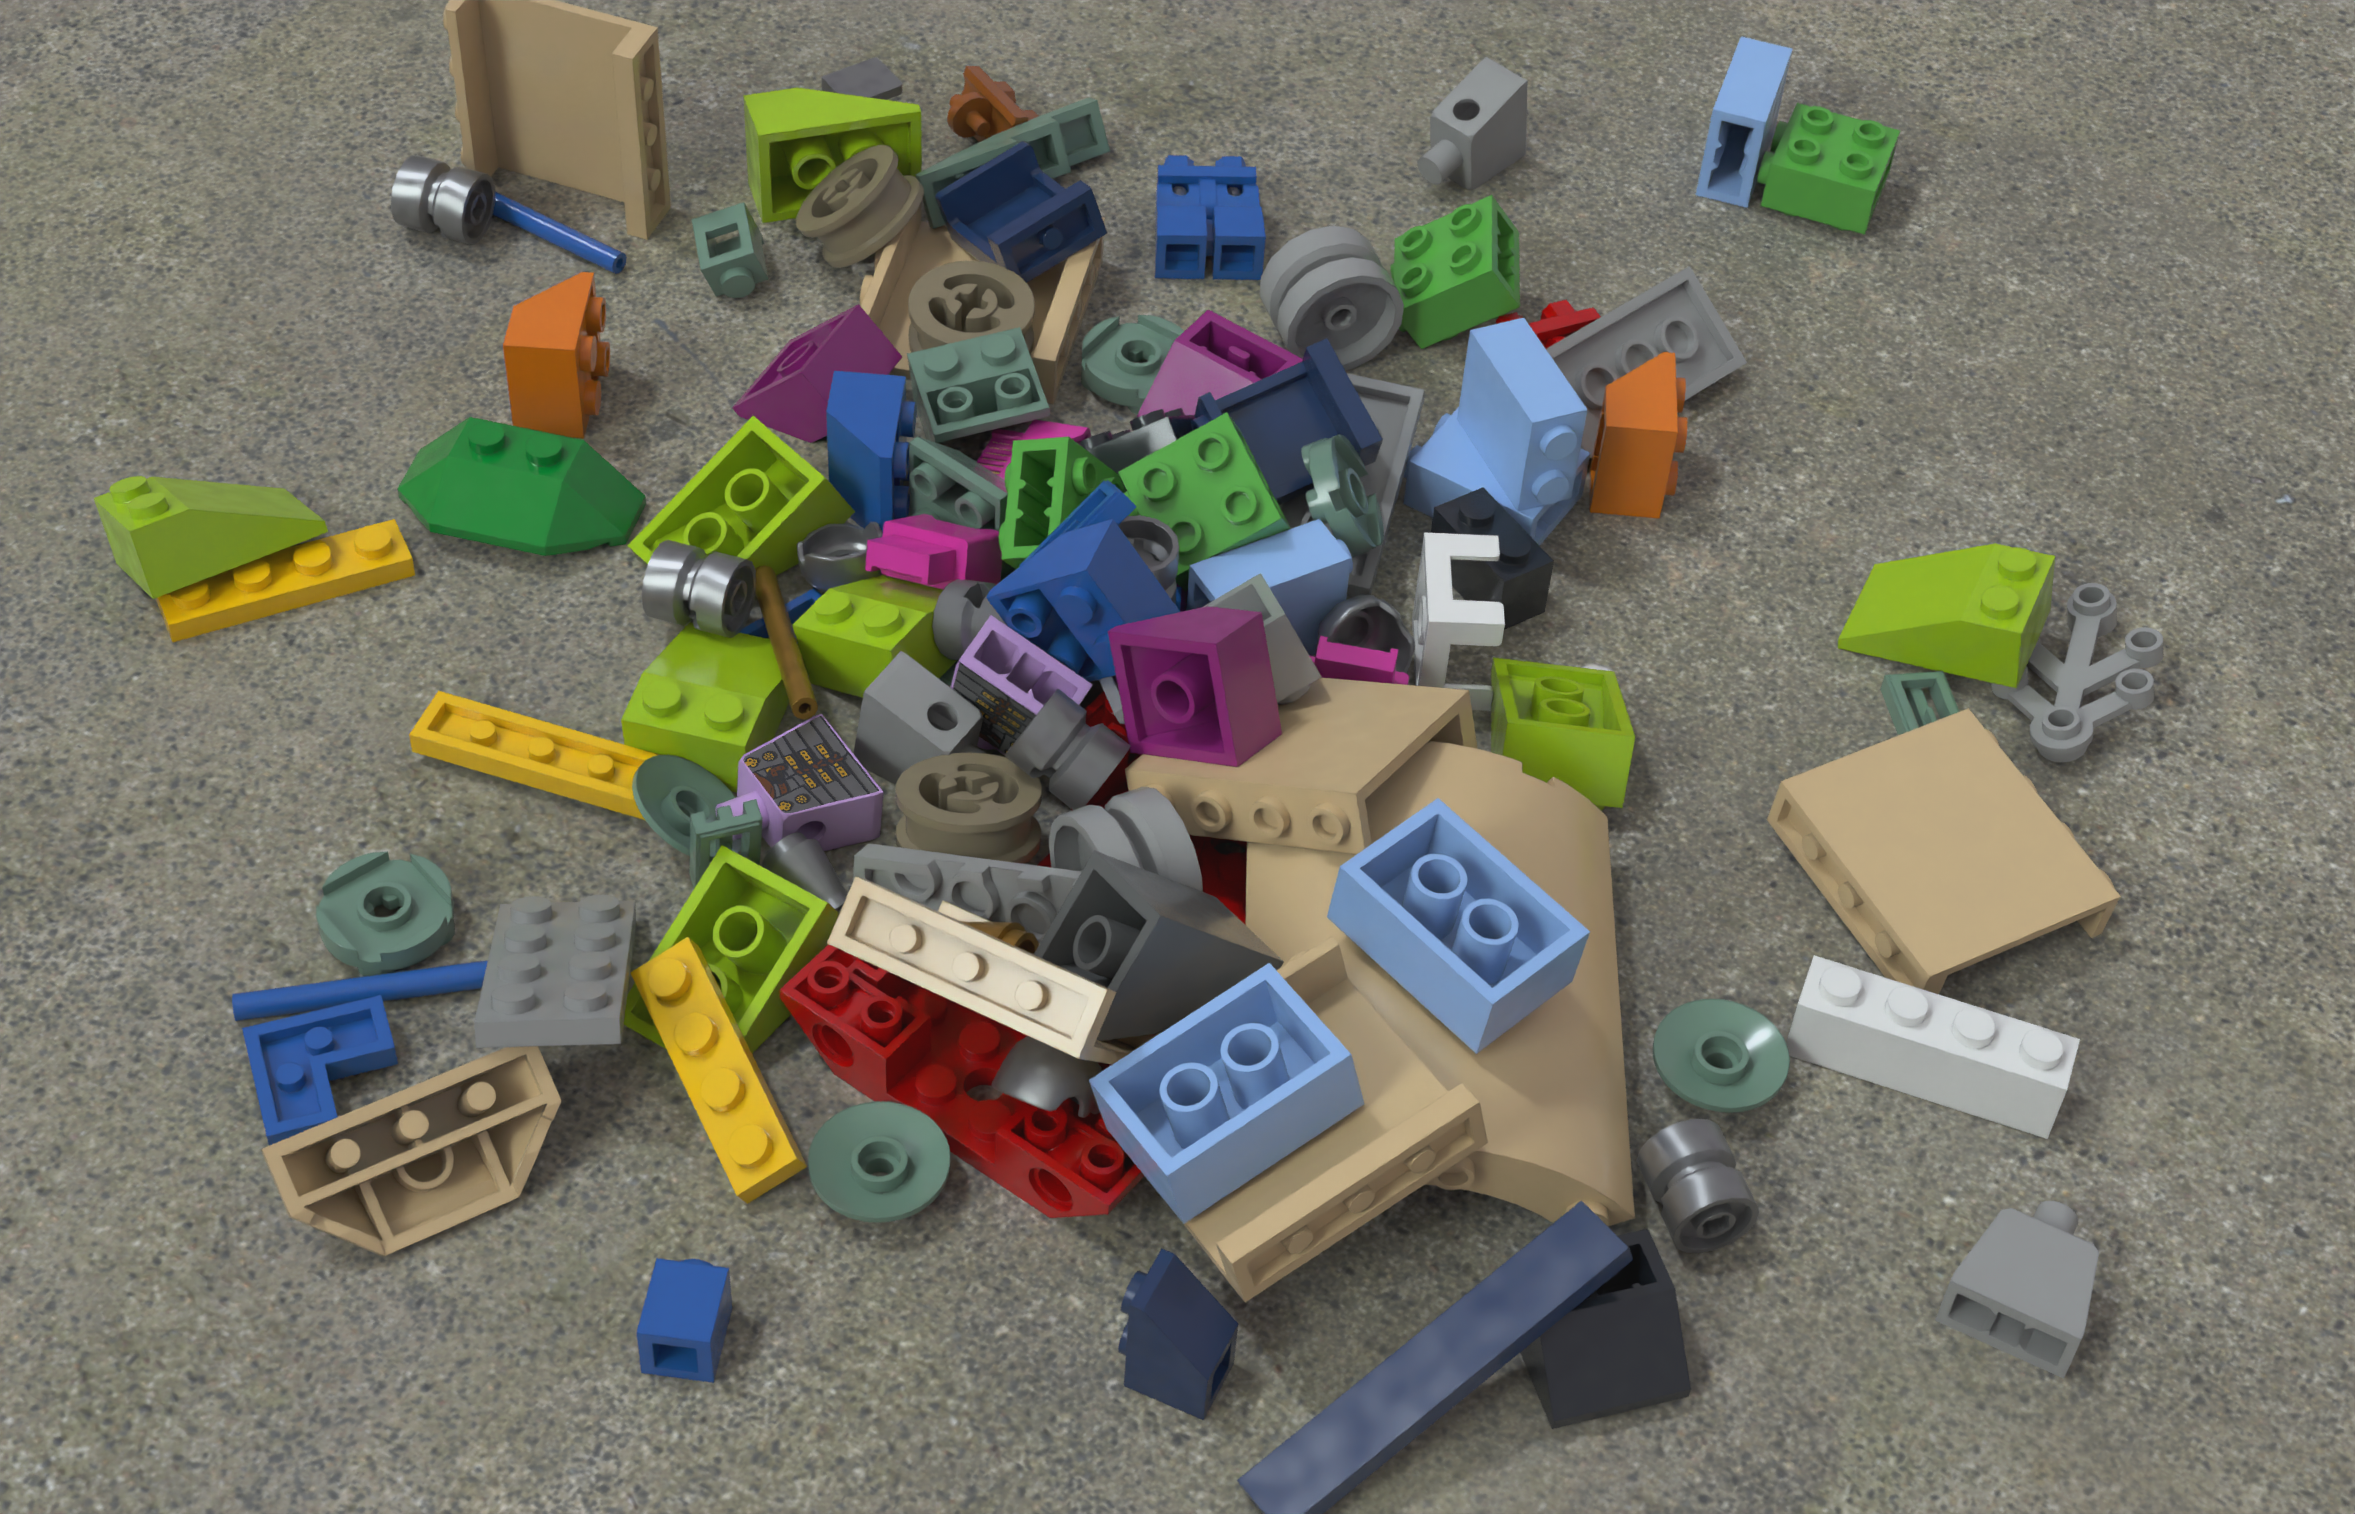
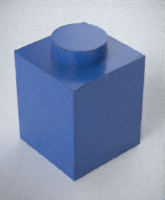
[636,1258,732,1383]

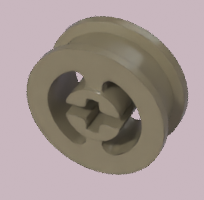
[796,145,924,268]
[908,261,1035,356]
[896,753,1042,864]

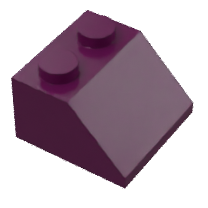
[732,304,903,443]
[1108,606,1282,767]

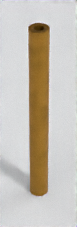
[755,565,818,719]

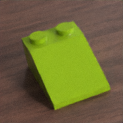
[743,87,922,224]
[627,416,855,576]
[93,476,328,599]
[1838,543,2055,688]
[792,575,957,698]
[621,622,805,793]
[1491,657,1635,811]
[623,845,839,1053]

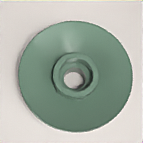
[632,755,741,862]
[1652,999,1790,1113]
[808,1101,950,1223]

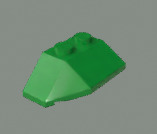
[397,417,646,556]

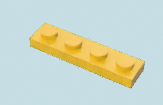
[156,519,415,643]
[409,690,659,820]
[630,937,807,1204]

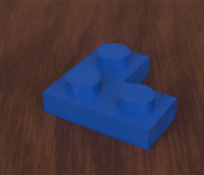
[242,995,398,1146]

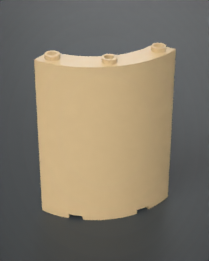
[1246,741,1635,1226]

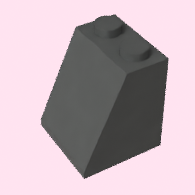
[1034,850,1284,1041]

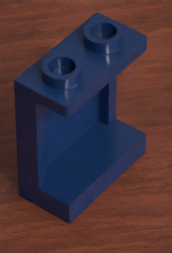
[935,141,1107,283]
[1191,338,1383,505]

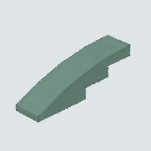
[916,97,1110,229]

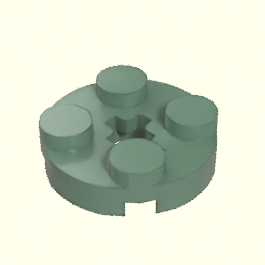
[1081,315,1184,414]
[1301,434,1384,558]
[316,851,455,977]

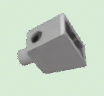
[1417,57,1528,190]
[853,651,987,785]
[1935,1201,2099,1379]

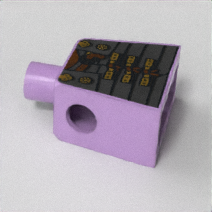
[950,615,1093,755]
[716,714,884,851]

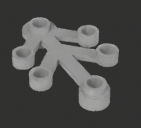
[1991,583,2164,762]

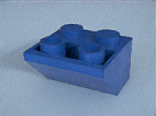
[826,371,917,533]
[986,519,1180,682]

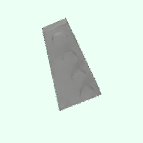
[853,843,1081,943]

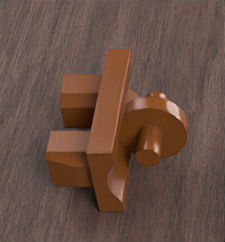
[947,66,1038,142]

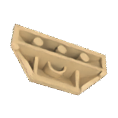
[261,1046,562,1257]

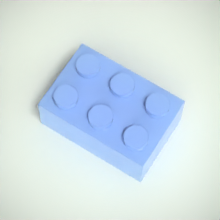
[1327,798,1590,1054]
[1089,963,1364,1224]

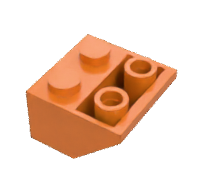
[503,272,610,439]
[1589,352,1687,519]

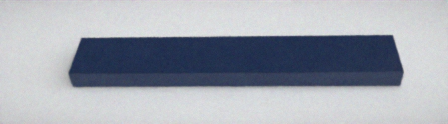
[1237,1200,1633,1514]

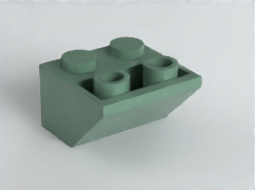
[907,327,1050,443]
[909,436,1016,582]

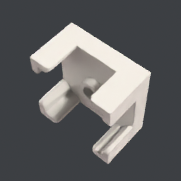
[1412,533,1505,711]

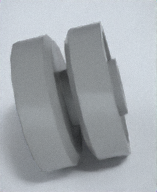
[1259,225,1404,371]
[1049,787,1203,892]

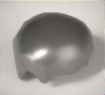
[797,522,883,593]
[1316,594,1415,673]
[991,1036,1103,1118]

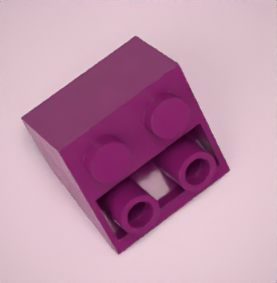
[1137,310,1303,417]

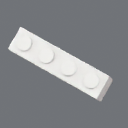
[1786,955,2080,1139]

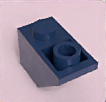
[1118,1248,1238,1420]

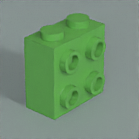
[1757,103,1900,235]
[1390,195,1520,349]
[1118,412,1291,591]
[999,437,1125,569]

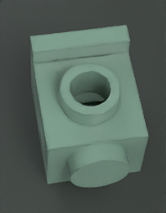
[691,202,769,298]

